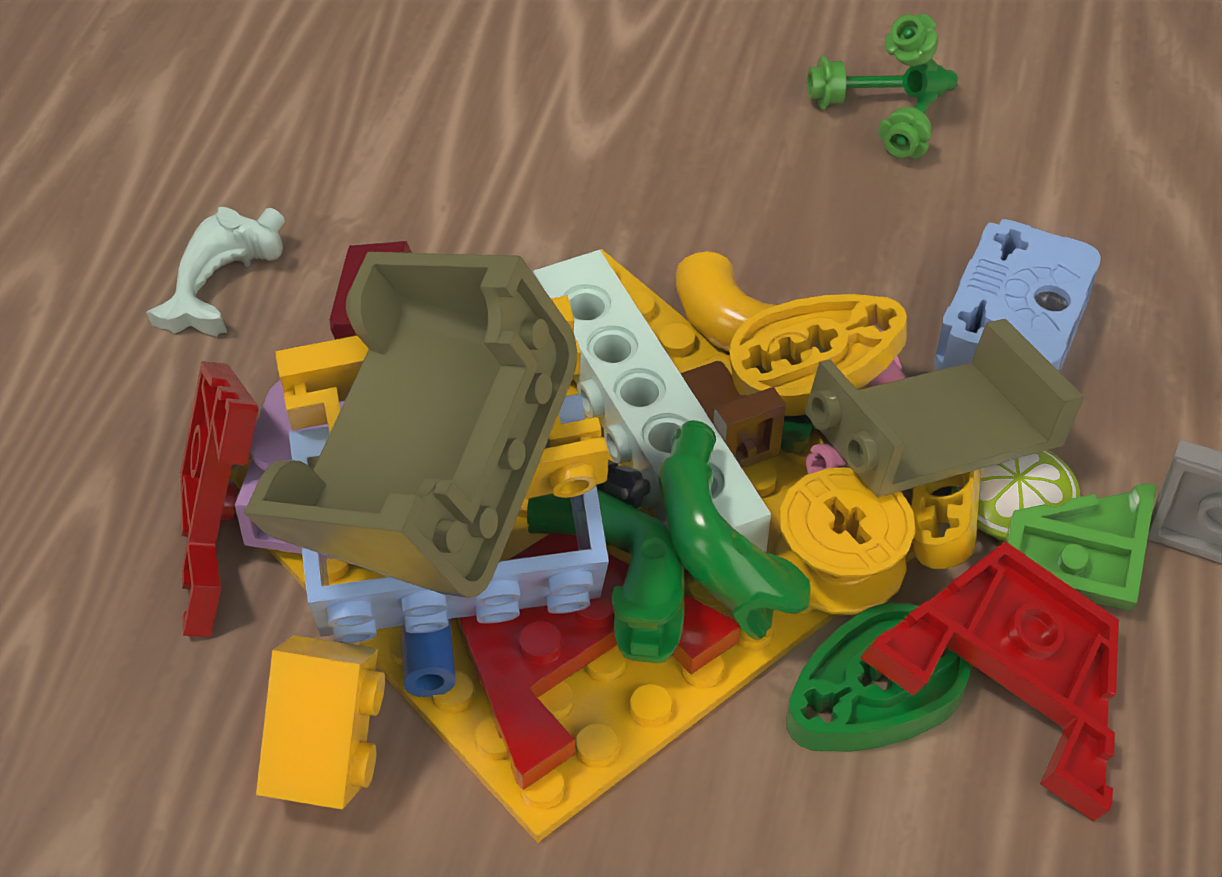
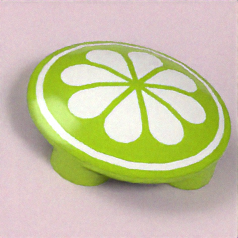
[949,450,1081,544]

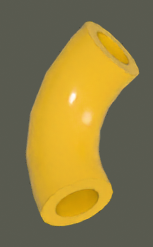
[675,251,801,365]

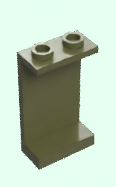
[805,318,1084,498]

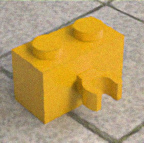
[256,635,385,810]

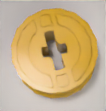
[774,467,916,615]

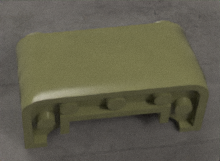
[244,252,577,598]

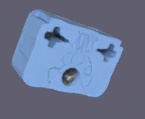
[934,219,1101,372]

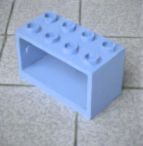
[289,394,609,643]

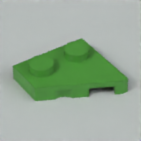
[1006,483,1157,612]

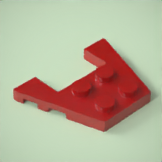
[180,361,259,637]
[455,534,740,790]
[860,541,1119,822]

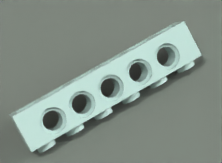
[533,250,771,581]

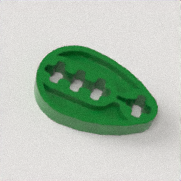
[786,603,971,752]

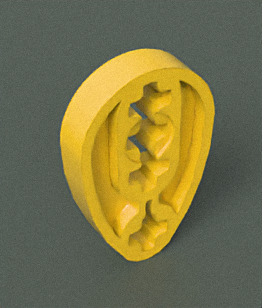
[730,294,907,416]

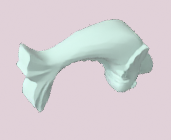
[146,207,285,337]

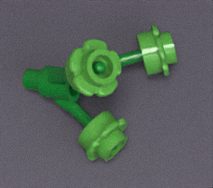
[806,13,958,159]

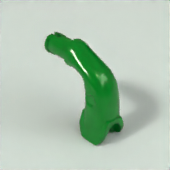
[658,420,811,641]
[527,490,685,663]

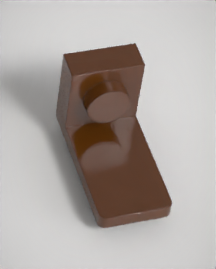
[680,361,786,468]

